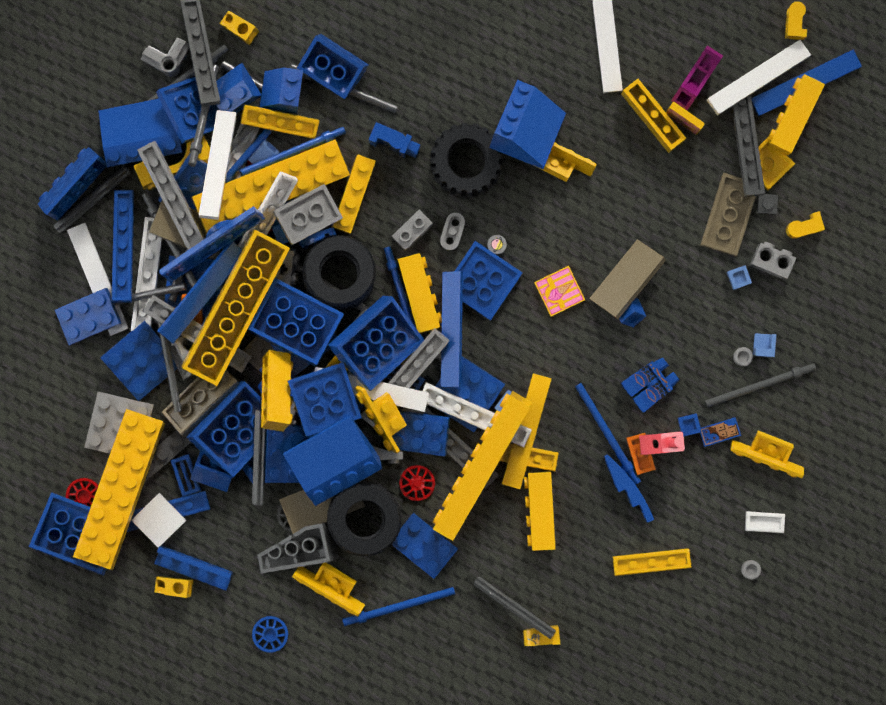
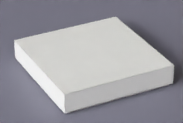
[132,493,187,547]

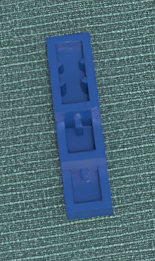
[603,454,654,522]

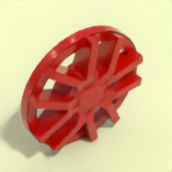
[399,465,435,501]
[66,478,99,506]

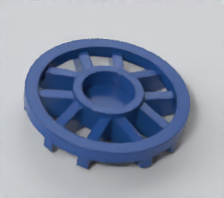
[252,616,288,652]

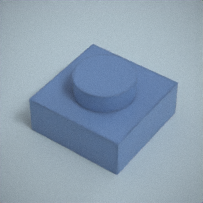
[727,265,752,290]

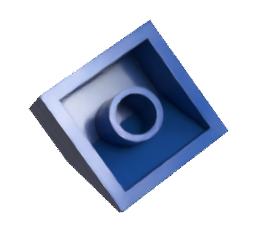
[216,63,262,114]
[260,68,303,114]
[190,451,232,492]

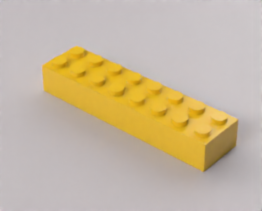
[191,139,350,233]
[182,229,290,386]
[432,391,533,541]
[73,409,165,570]

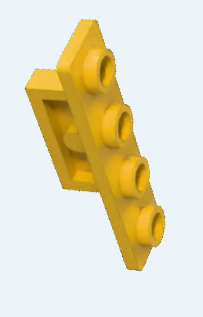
[533,142,597,182]
[355,386,407,453]
[730,431,804,478]
[292,562,365,617]

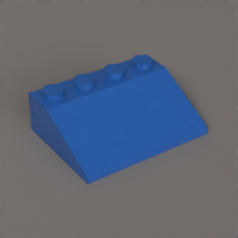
[489,80,566,169]
[99,99,185,167]
[38,147,107,221]
[248,278,344,367]
[328,296,424,391]
[187,381,267,477]
[283,416,382,506]
[29,492,107,576]

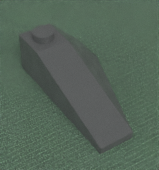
[257,523,339,574]

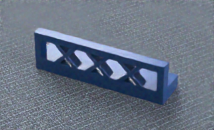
[154,546,234,591]

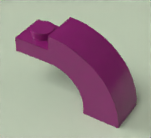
[671,45,723,111]

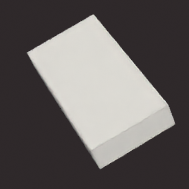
[745,511,785,533]

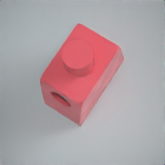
[639,432,685,455]

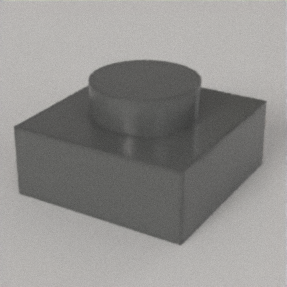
[757,194,778,215]

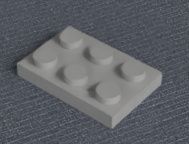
[273,184,343,246]

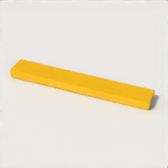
[502,373,551,489]

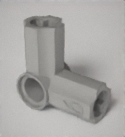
[141,38,190,77]

